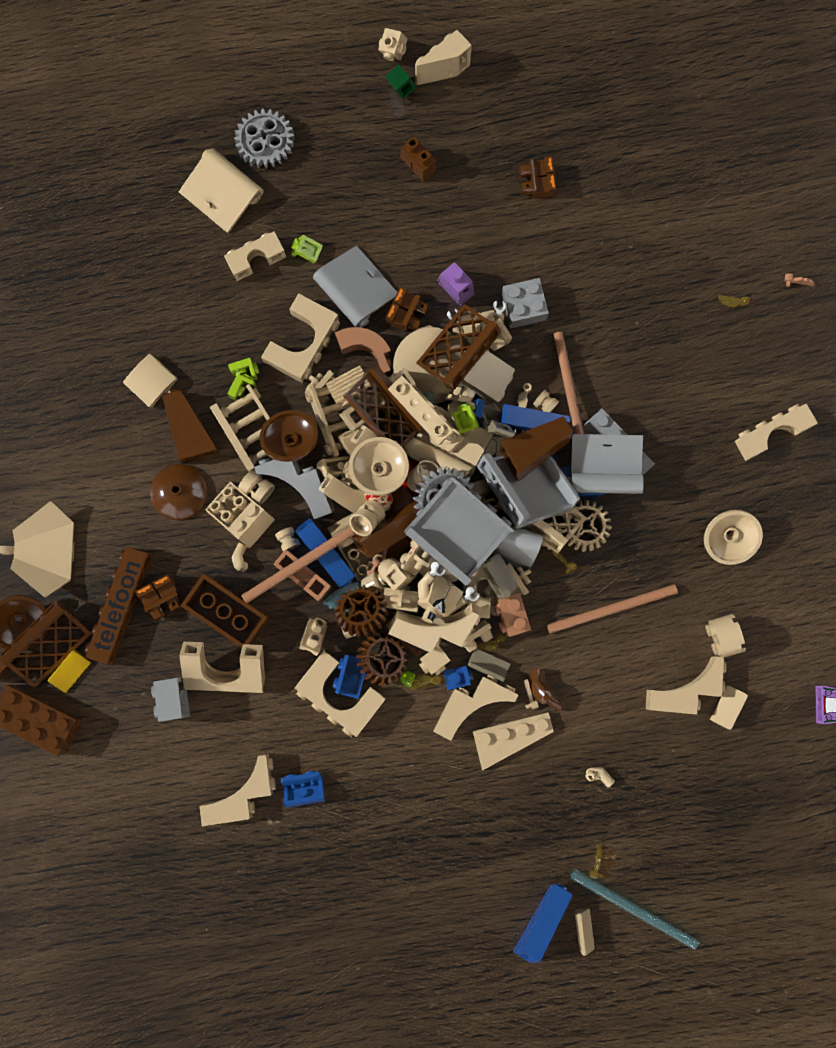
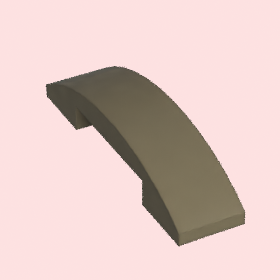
[478,398,514,438]

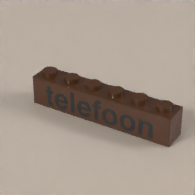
[85,546,153,665]

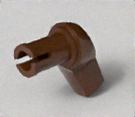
[529,669,564,711]

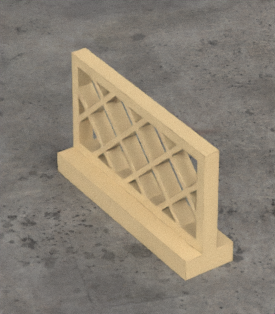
[496,501,586,554]

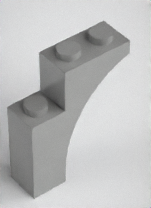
[254,457,335,519]

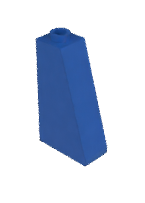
[500,404,573,434]
[295,518,355,588]
[513,883,572,963]

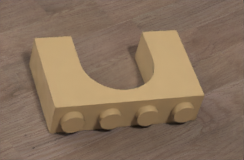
[261,293,340,383]
[318,425,383,513]
[179,642,265,693]
[295,651,386,737]

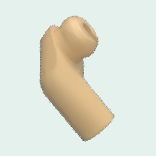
[232,543,248,572]

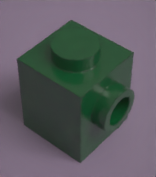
[385,64,417,100]

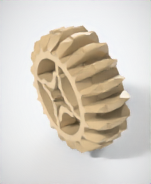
[559,500,612,552]

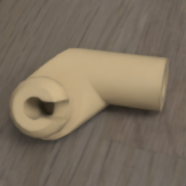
[585,767,615,787]

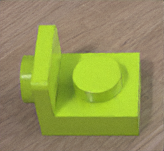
[291,235,323,263]
[228,358,259,381]
[228,374,257,401]
[452,403,479,434]

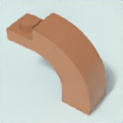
[335,327,393,377]

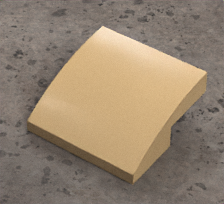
[123,354,178,407]

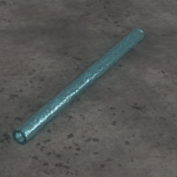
[570,869,699,950]

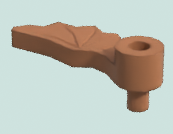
[784,274,815,287]
[358,558,381,583]

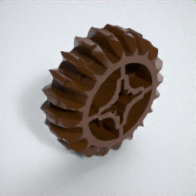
[335,584,388,638]
[356,632,409,686]

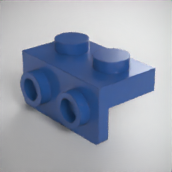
[333,655,366,699]
[281,771,325,808]

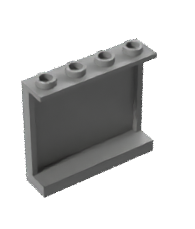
[477,453,580,529]
[404,477,514,586]

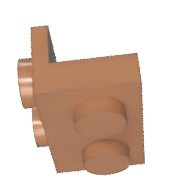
[493,592,531,637]

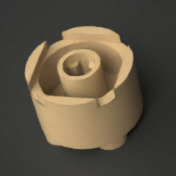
[705,614,746,658]

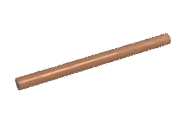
[554,332,584,434]
[242,527,356,603]
[546,584,678,634]

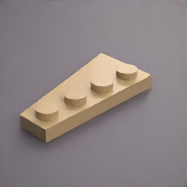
[472,712,554,770]

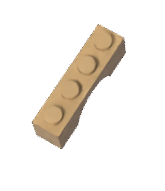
[339,368,416,430]
[735,404,818,461]

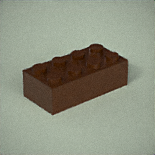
[181,574,270,648]
[0,685,83,756]

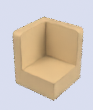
[484,318,512,351]
[382,562,417,591]

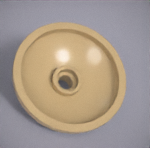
[349,437,409,496]
[704,510,763,565]

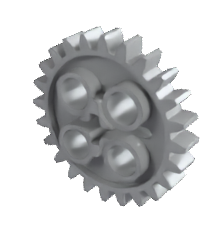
[234,109,295,169]
[413,467,477,515]

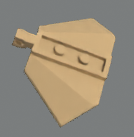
[0,501,75,598]

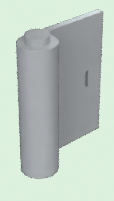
[313,245,398,328]
[567,434,643,494]
[487,526,543,571]

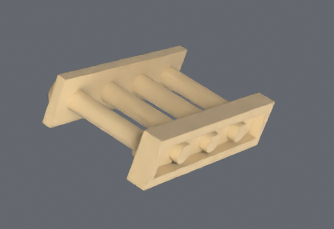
[305,373,371,458]
[388,376,465,453]
[210,384,290,472]

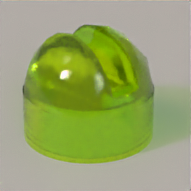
[400,671,416,688]

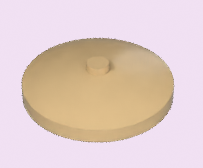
[393,327,465,404]

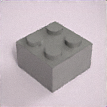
[501,278,549,329]
[151,678,190,722]

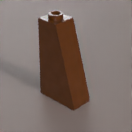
[162,389,219,463]
[499,416,573,482]
[352,502,420,559]

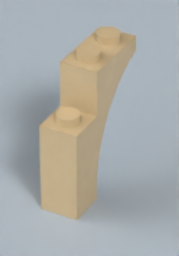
[388,603,481,653]
[646,657,726,714]
[433,675,518,741]
[200,754,276,826]

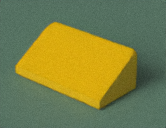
[47,650,92,693]

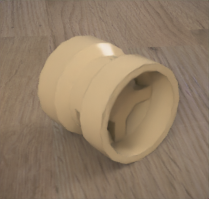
[533,390,559,413]
[275,527,301,552]

